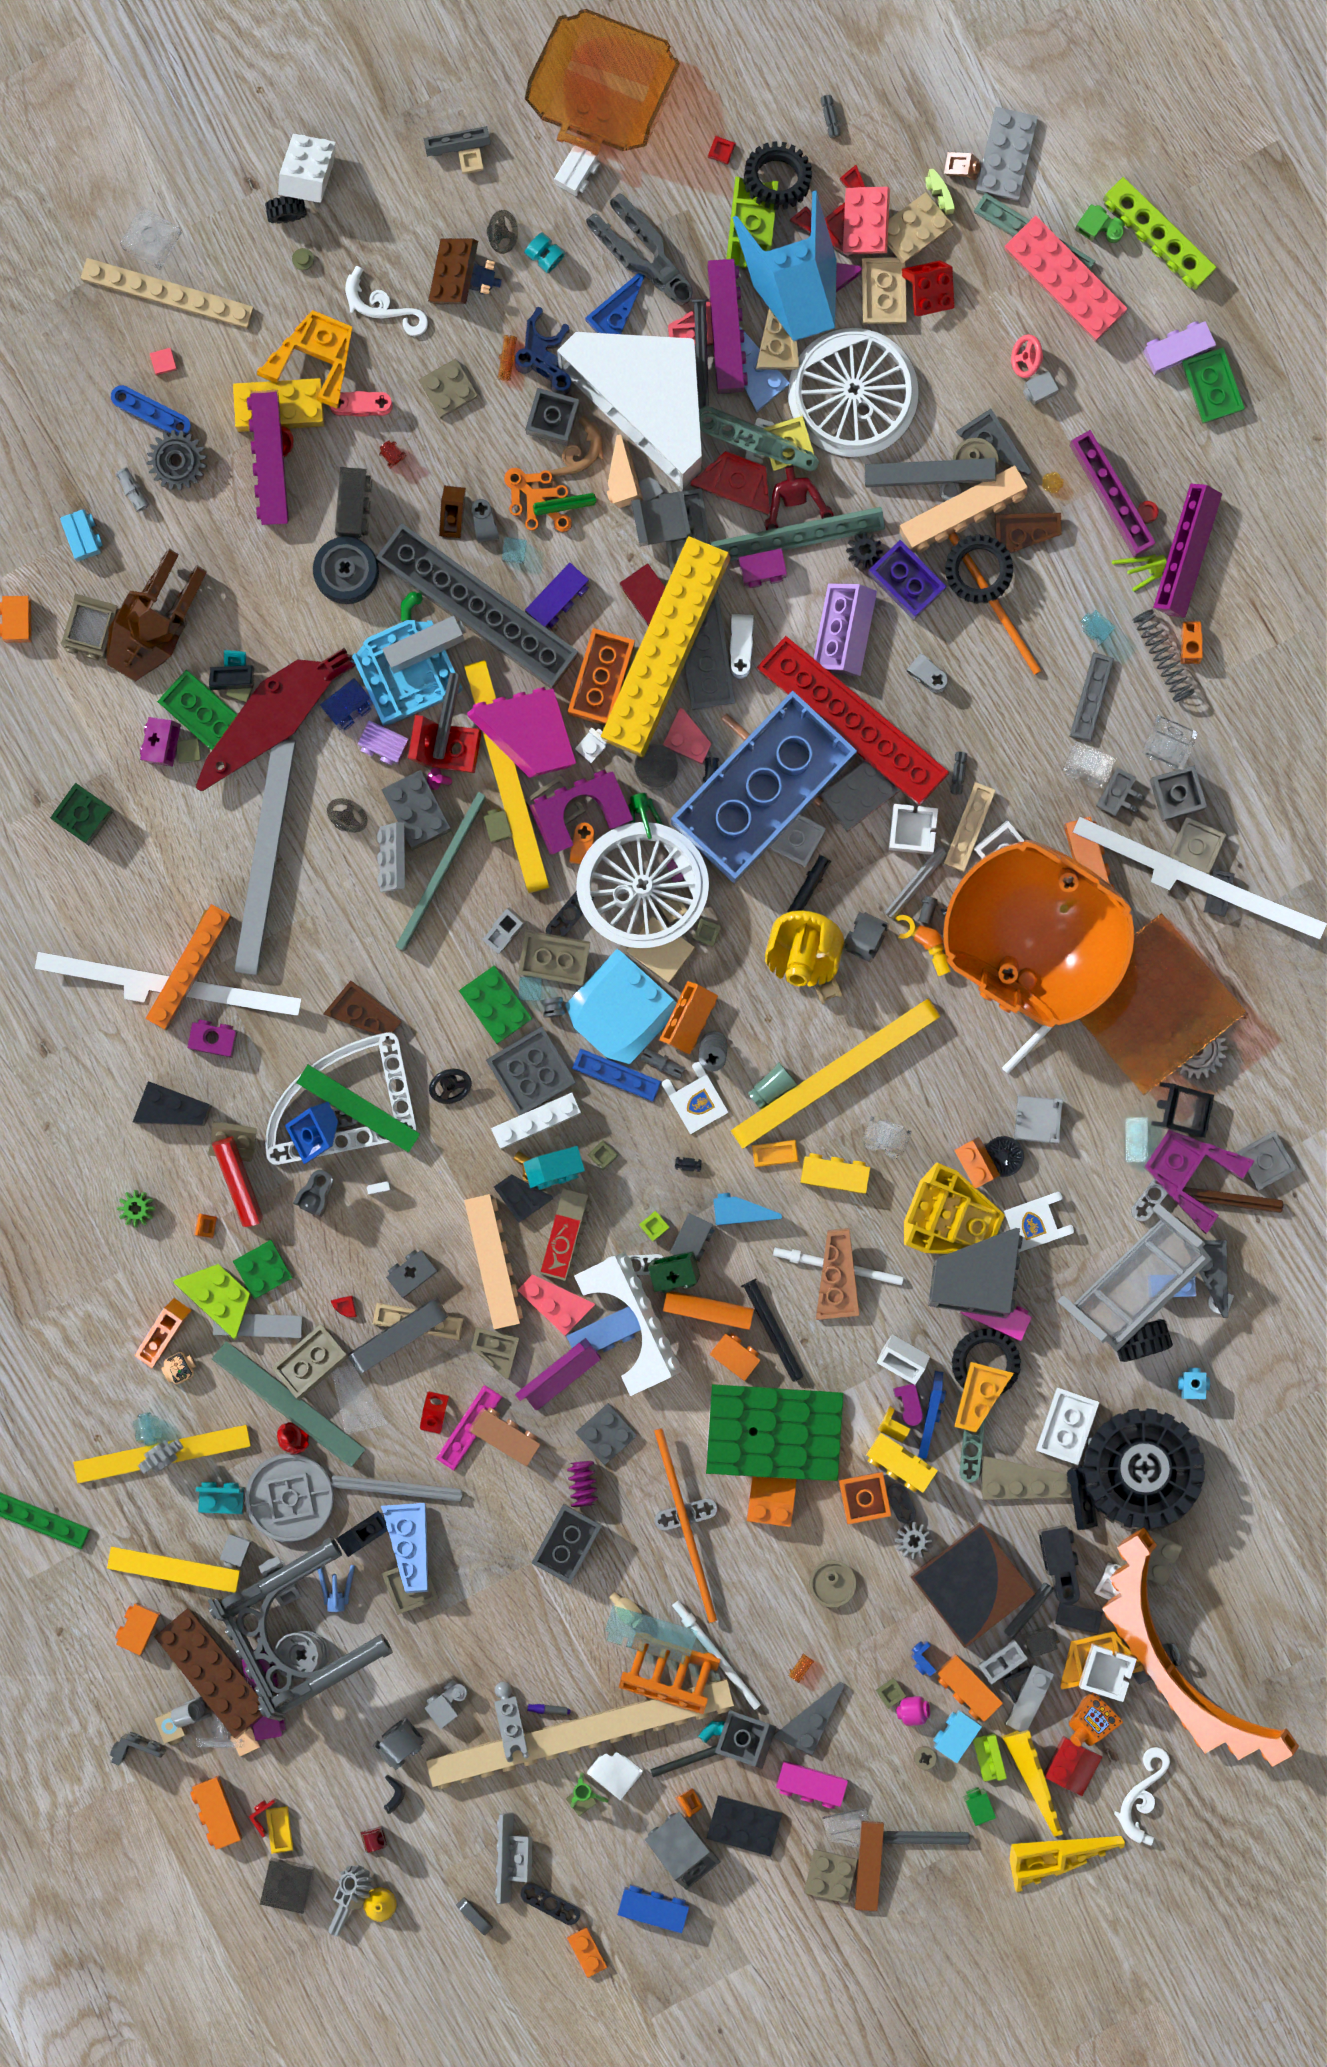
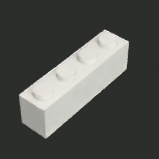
[491,1093,581,1149]

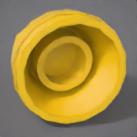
[363,1887,397,1922]

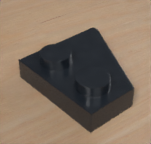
[494,1174,553,1223]

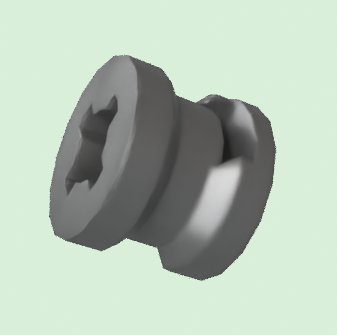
[541,997,565,1018]

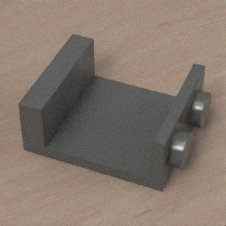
[631,491,694,547]

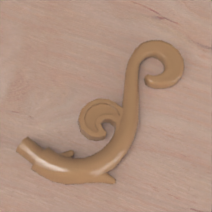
[532,415,604,501]

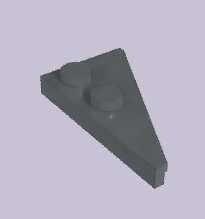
[956,409,1032,476]
[1184,1240,1228,1318]
[773,1682,845,1755]

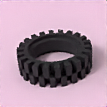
[743,141,812,210]
[945,534,1013,604]
[951,1329,1021,1395]

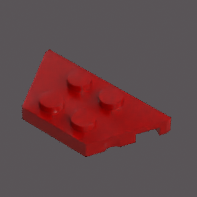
[691,451,770,516]

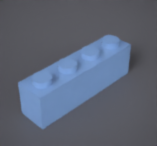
[566,1306,641,1353]

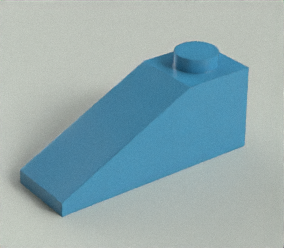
[713,1193,782,1226]

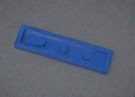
[572,1048,662,1102]

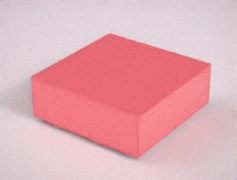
[150,347,177,375]

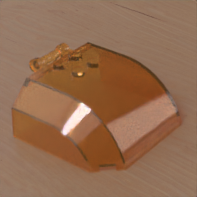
[525,9,680,156]

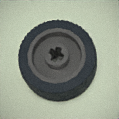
[313,536,379,604]

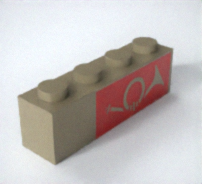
[540,1189,592,1281]

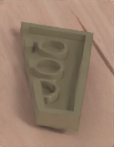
[981,1456,1071,1500]

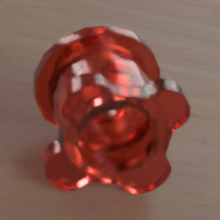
[379,440,407,469]

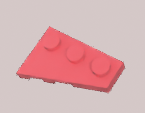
[517,1274,595,1336]

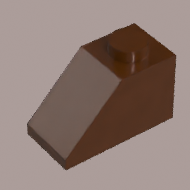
[439,485,466,539]

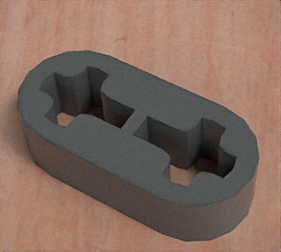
[456,1897,493,1936]

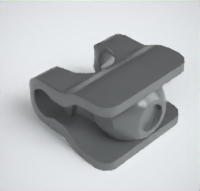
[293,1170,333,1217]

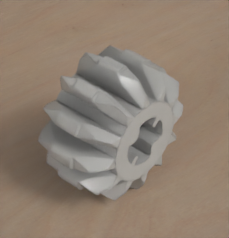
[895,1522,933,1560]

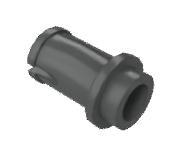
[918,896,939,925]

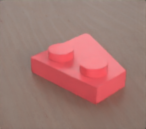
[668,302,713,345]
[663,707,711,764]

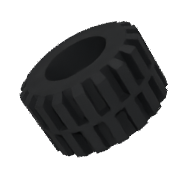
[1112,1319,1173,1362]

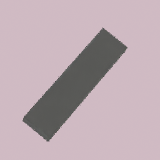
[1069,652,1114,742]

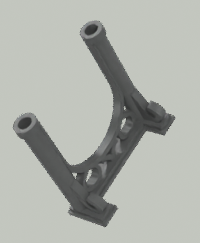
[208,1537,393,1721]

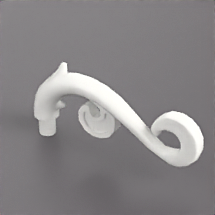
[345,266,428,337]
[1114,1747,1170,1846]

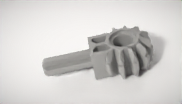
[329,1865,374,1937]

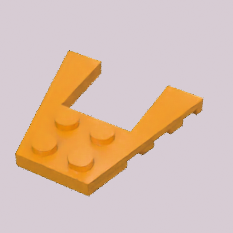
[257,310,352,409]

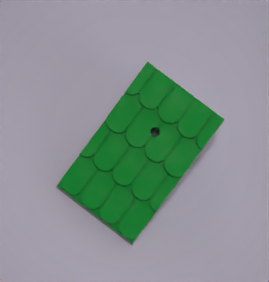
[706,1384,844,1481]

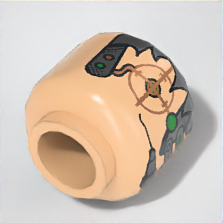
[162,1352,196,1385]

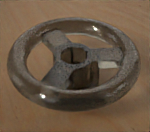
[487,210,518,254]
[327,798,368,833]

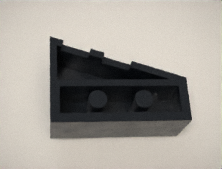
[133,1081,212,1126]

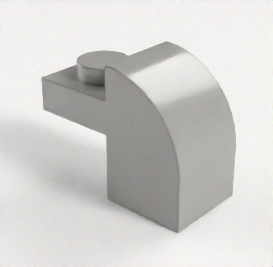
[482,907,526,954]
[258,1556,302,1607]

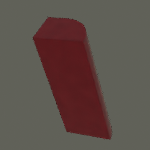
[619,563,698,635]

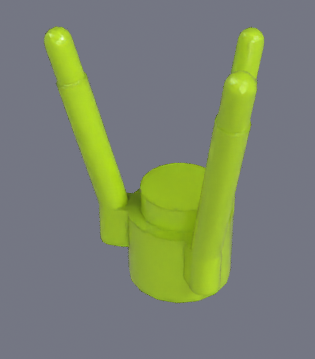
[1111,554,1167,592]

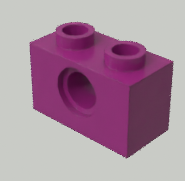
[187,1019,238,1058]

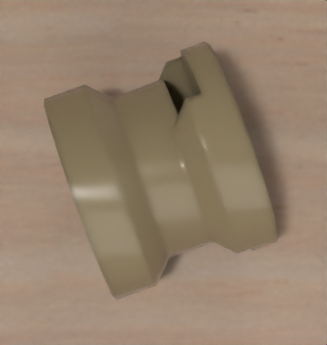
[914,1746,937,1770]

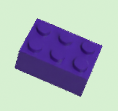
[868,540,946,621]

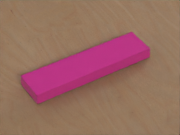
[435,1385,502,1471]

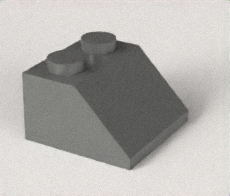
[715,1710,777,1769]

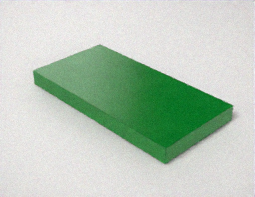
[157,669,237,750]

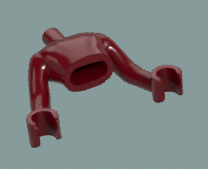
[764,465,834,530]

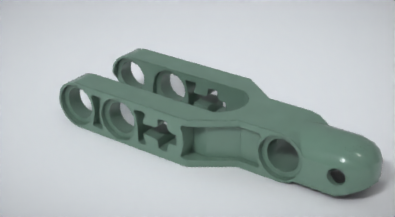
[699,406,820,471]

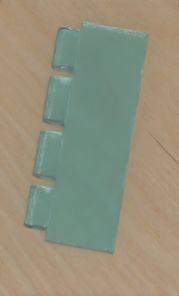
[605,1605,698,1664]

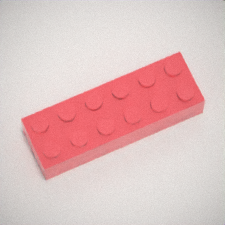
[1004,215,1128,342]

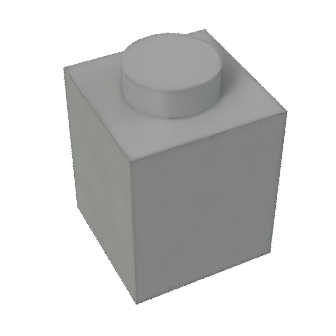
[1023,371,1059,406]
[220,1533,252,1569]

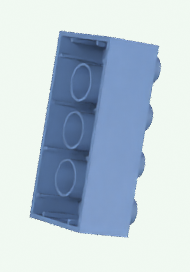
[671,690,857,884]

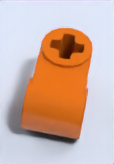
[569,822,595,864]

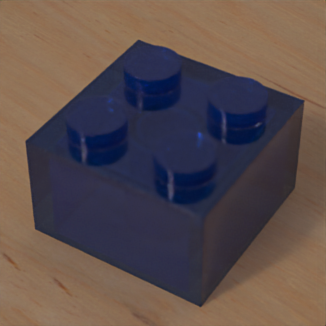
[320,678,373,731]

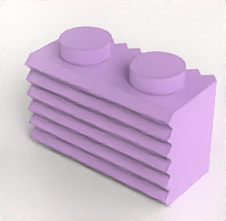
[358,720,409,766]

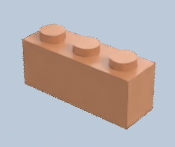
[469,1407,540,1467]

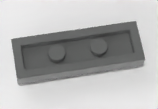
[423,126,491,157]

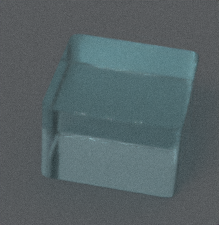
[502,537,527,564]
[518,977,542,1001]

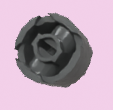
[844,912,889,963]
[373,1718,424,1770]

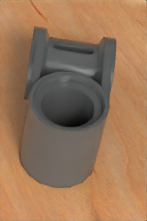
[472,499,499,543]

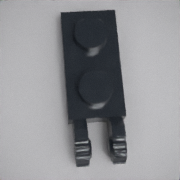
[1067,1466,1098,1530]

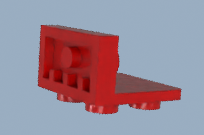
[902,260,954,317]

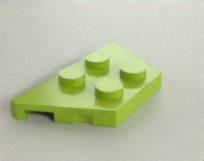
[173,1264,251,1340]

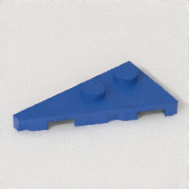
[585,273,645,334]
[918,1371,946,1459]

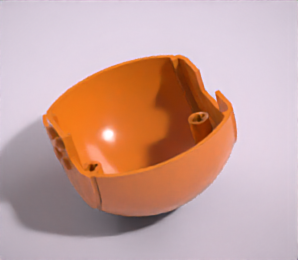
[944,840,1134,1027]

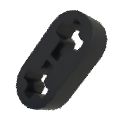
[887,1483,916,1524]

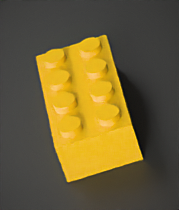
[233,378,325,432]

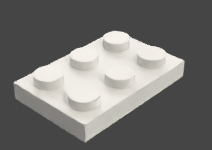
[1036,1388,1099,1465]

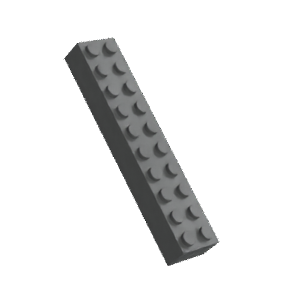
[376,523,579,689]

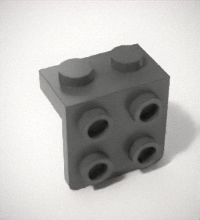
[109,1732,166,1766]

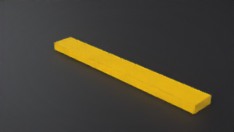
[73,1425,251,1484]

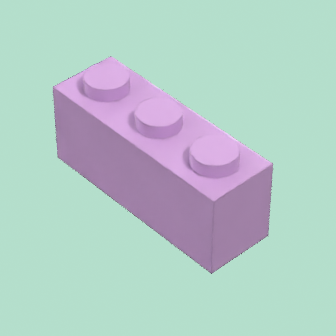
[1143,321,1216,375]

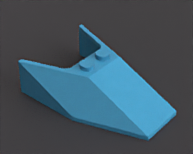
[733,190,837,342]

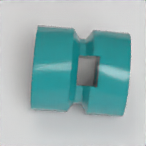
[524,232,566,273]

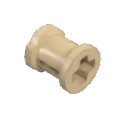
[814,978,842,1004]

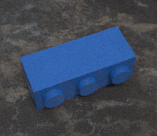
[617,1885,689,1933]

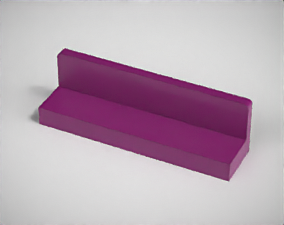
[515,1338,601,1411]

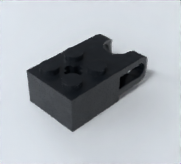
[1038,1525,1080,1605]

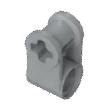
[906,653,947,693]
[171,1696,211,1728]

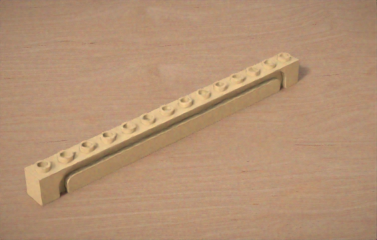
[426,1678,734,1789]

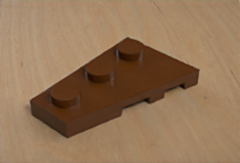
[995,513,1062,553]
[323,980,402,1039]

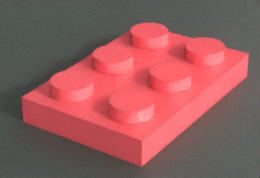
[843,187,890,254]

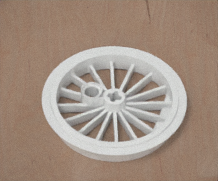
[788,328,919,457]
[577,822,709,948]

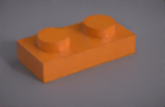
[567,1927,607,1978]

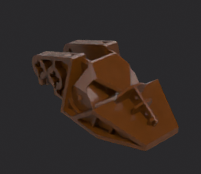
[106,548,207,682]

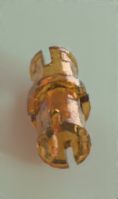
[497,335,517,381]

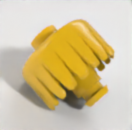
[765,911,844,987]

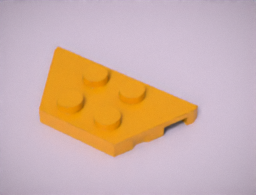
[1060,1631,1144,1690]

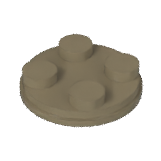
[953,438,999,484]
[809,1560,856,1608]

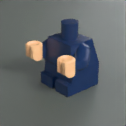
[469,260,502,294]

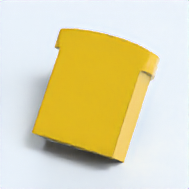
[878,1406,910,1442]

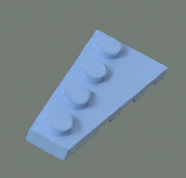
[739,326,790,413]
[381,1503,428,1593]

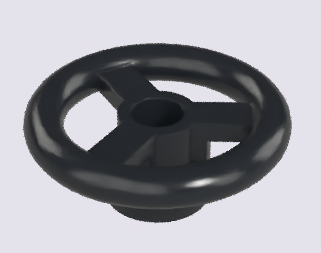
[429,1068,472,1104]

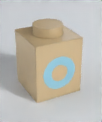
[155,1712,187,1745]

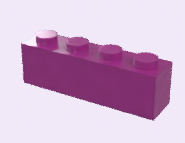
[242,1649,286,1741]

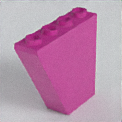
[467,687,576,778]

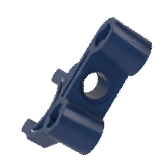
[515,307,571,396]

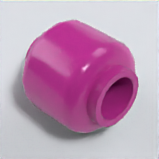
[896,1696,930,1726]

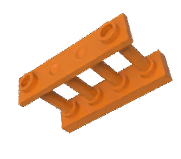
[619,1632,721,1715]

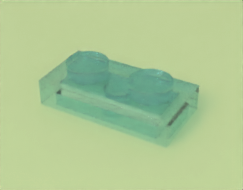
[1125,1118,1148,1162]

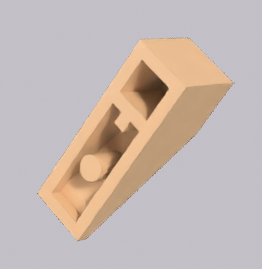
[607,434,644,508]

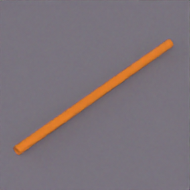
[933,505,1042,675]
[654,1428,717,1623]

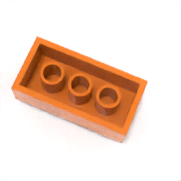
[568,628,635,726]

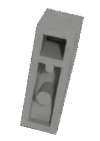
[1005,1663,1054,1732]

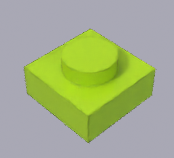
[639,1211,670,1242]

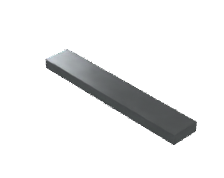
[865,458,996,488]

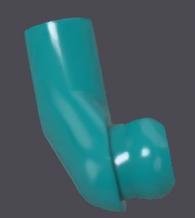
[698,1721,725,1743]

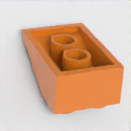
[746,1476,797,1527]

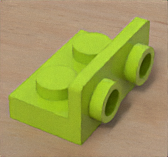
[973,1733,1007,1782]

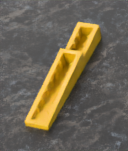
[107,1547,241,1593]

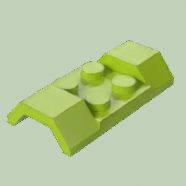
[726,177,779,268]

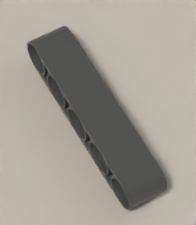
[348,1297,449,1374]

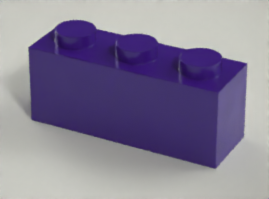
[525,562,589,629]

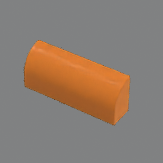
[663,1291,754,1330]

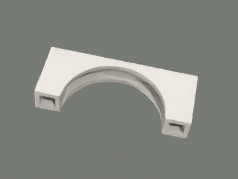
[574,1252,682,1396]

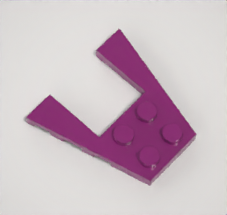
[1144,1130,1255,1234]

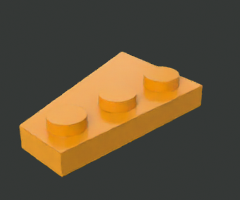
[954,1362,1014,1432]

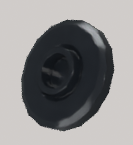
[985,1136,1024,1177]

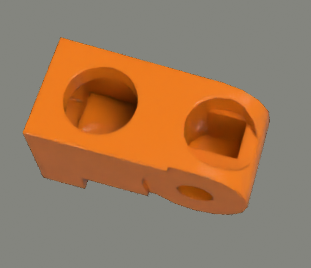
[1180,621,1202,664]

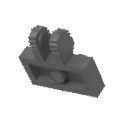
[1096,767,1145,817]

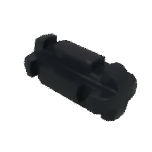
[675,1157,702,1172]

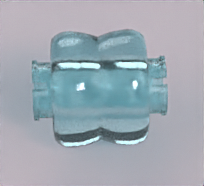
[132,1412,162,1446]

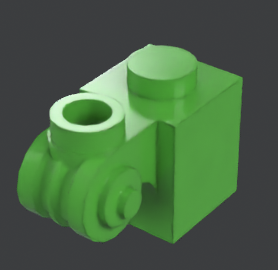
[1075,204,1125,243]

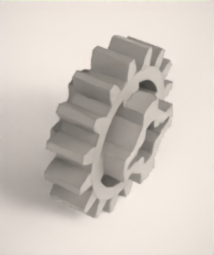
[138,1439,184,1474]

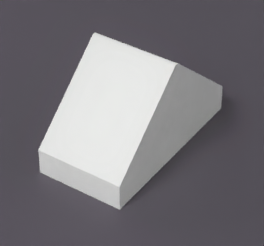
[557,332,702,491]

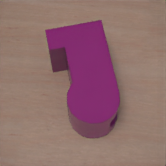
[893,1384,922,1426]

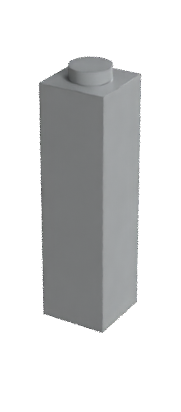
[382,616,466,674]

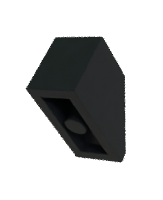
[336,1511,388,1557]

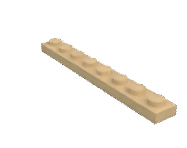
[81,258,254,329]

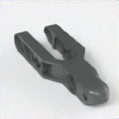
[586,193,693,305]

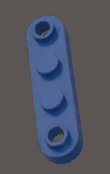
[111,385,191,437]

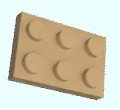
[887,192,953,264]
[862,258,907,324]

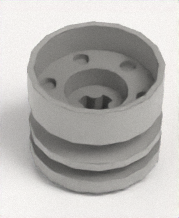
[274,1630,329,1680]

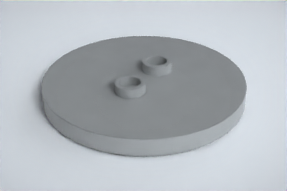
[245,1453,334,1542]

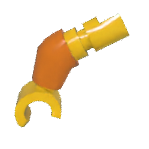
[895,915,951,977]

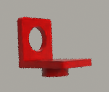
[420,1391,449,1434]
[249,1798,277,1838]

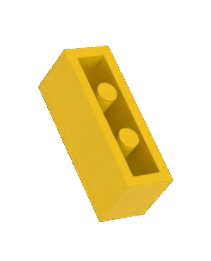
[800,1153,870,1194]

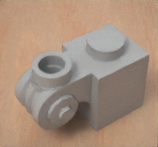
[424,1679,467,1729]

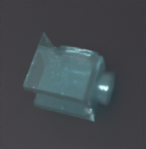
[1080,610,1116,648]

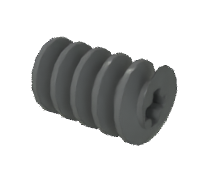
[699,1031,728,1072]

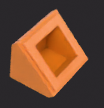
[194,1213,217,1238]
[675,1788,703,1817]

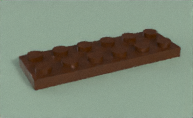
[154,1608,263,1739]

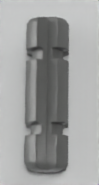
[820,95,841,138]
[950,751,967,795]

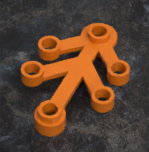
[504,468,572,533]

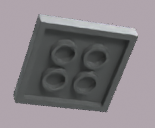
[486,1026,576,1116]

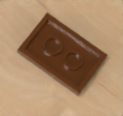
[428,238,479,304]

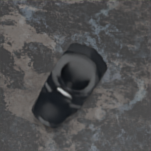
[384,1775,406,1814]

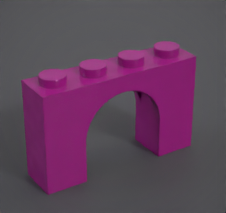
[530,769,633,854]

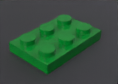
[1181,347,1245,424]
[458,965,532,1044]

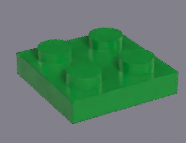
[233,1240,293,1300]

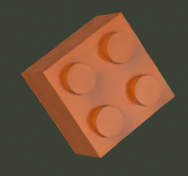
[838,1471,891,1524]

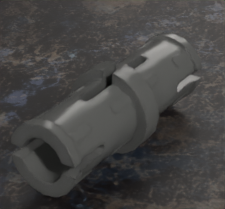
[640,1047,686,1080]

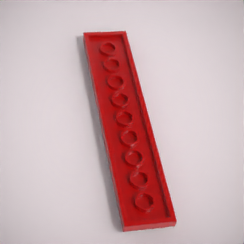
[757,636,949,806]

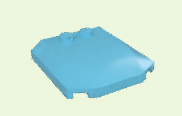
[352,620,463,726]
[565,949,677,1065]

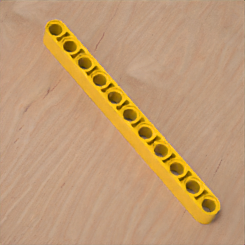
[464,660,549,894]
[730,998,941,1149]

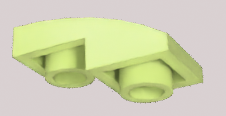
[925,169,955,215]

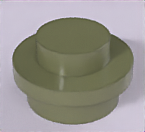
[292,248,314,270]

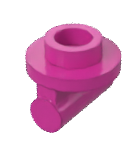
[427,768,452,790]

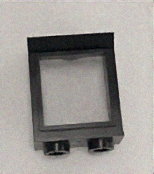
[1151,1082,1214,1138]

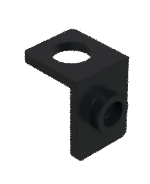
[1002,1666,1031,1703]

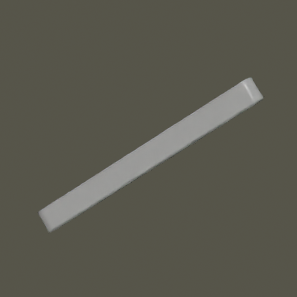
[235,739,296,975]

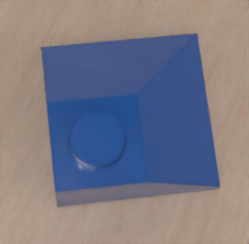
[285,1102,338,1164]

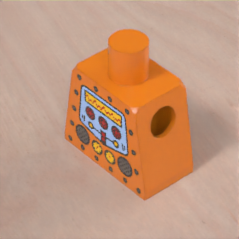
[1069,1692,1123,1746]

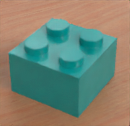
[523,1146,585,1190]

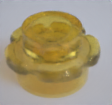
[1042,472,1064,493]

